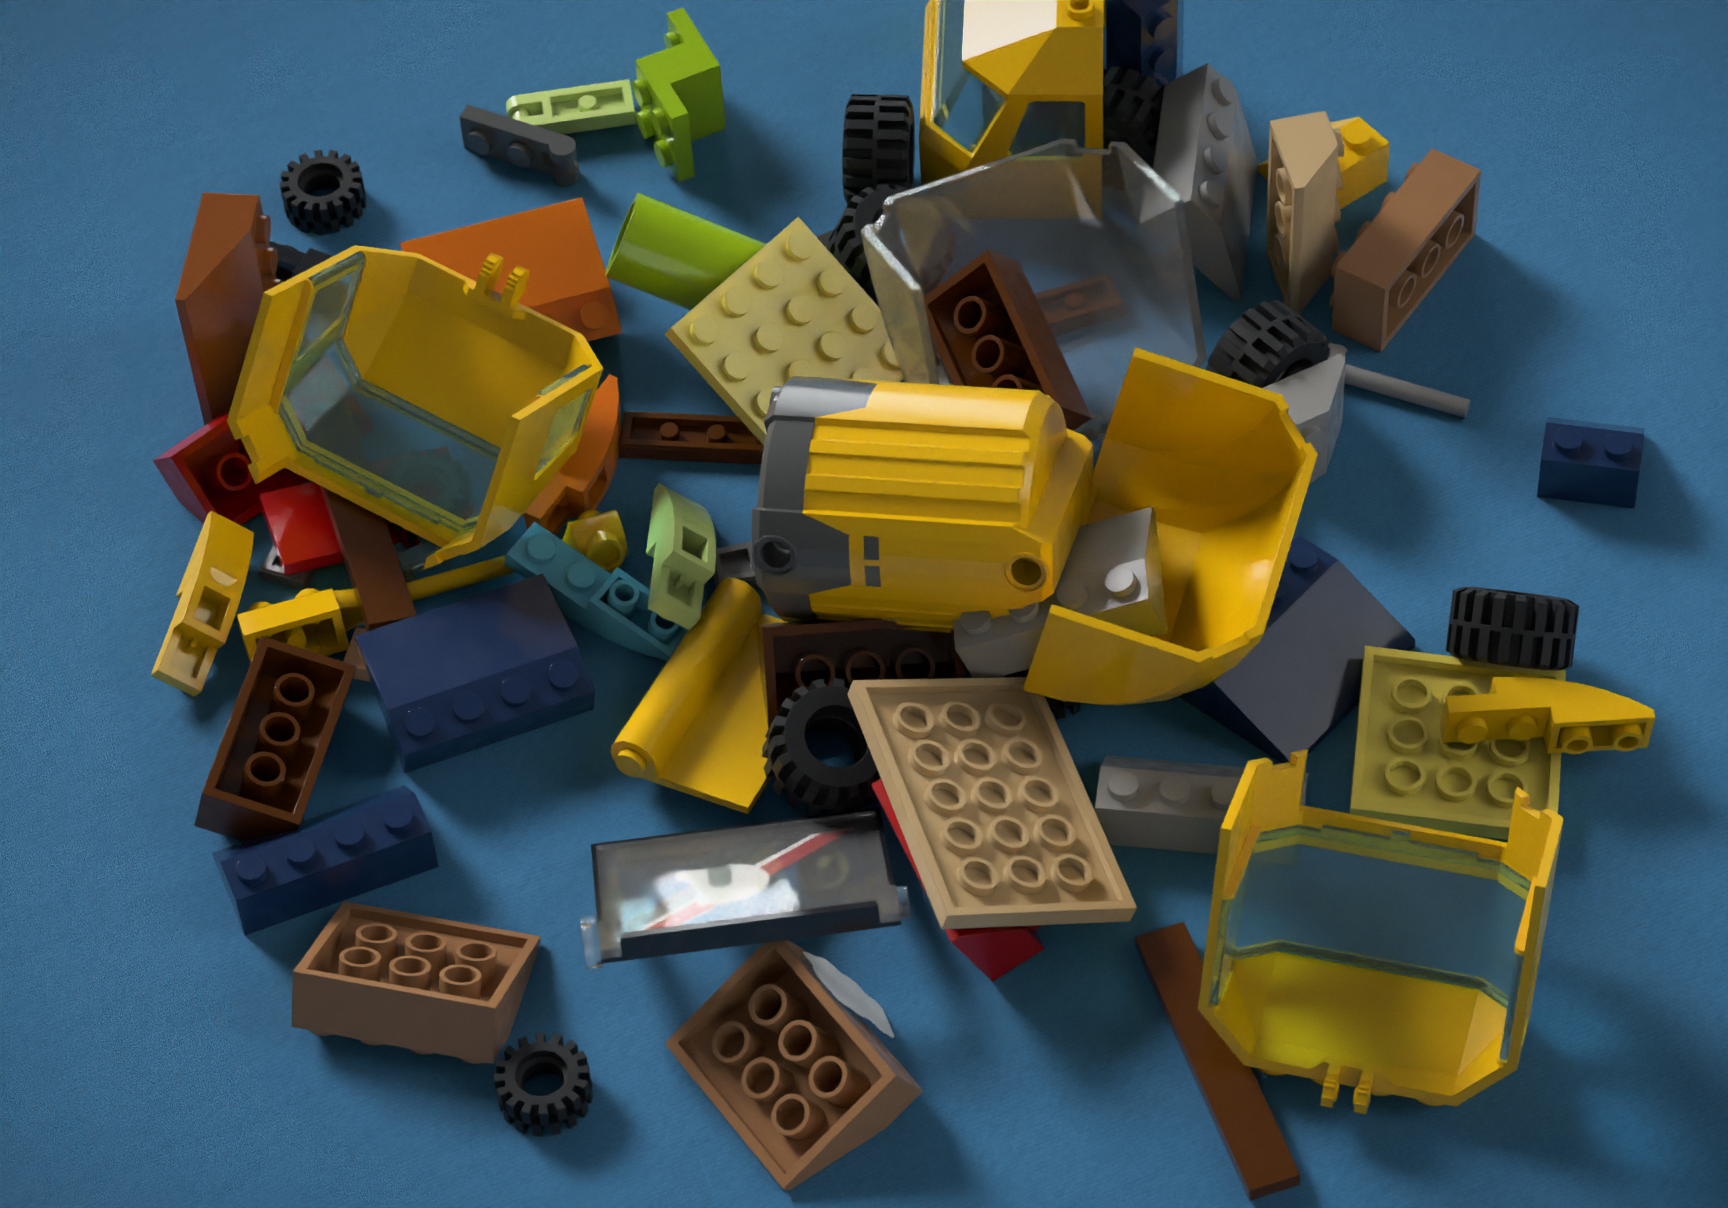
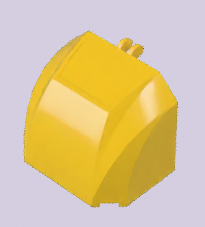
[1023,347,1318,706]

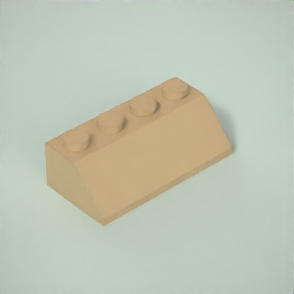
[1265,111,1344,315]

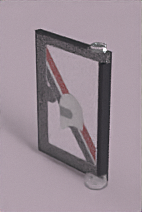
[580,807,911,969]

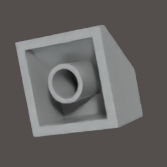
[1263,354,1346,483]

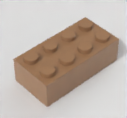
[1329,148,1481,353]

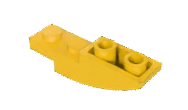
[150,511,254,697]
[1439,677,1655,754]

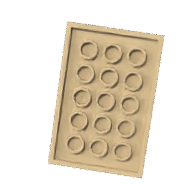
[847,677,1137,929]

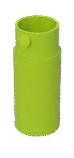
[605,193,766,311]

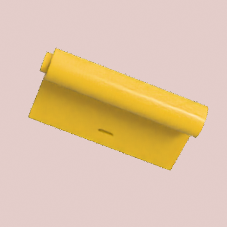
[610,578,788,814]

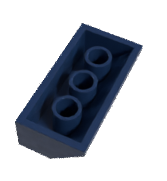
[1106,0,1184,87]
[213,785,439,935]

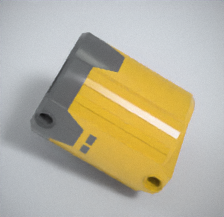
[752,376,1094,633]

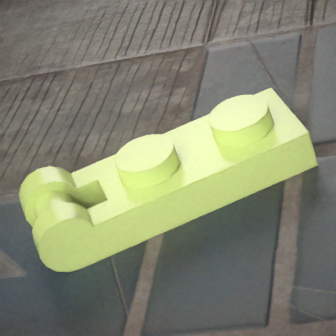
[506,79,636,134]

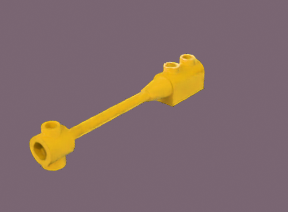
[236,510,629,663]

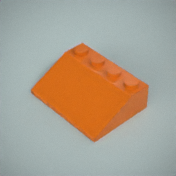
[399,197,623,342]

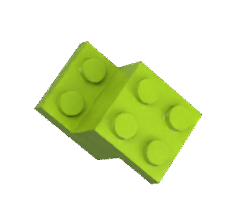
[632,8,726,183]

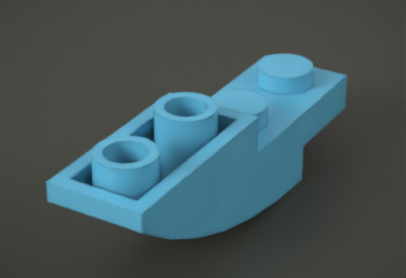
[504,521,688,661]

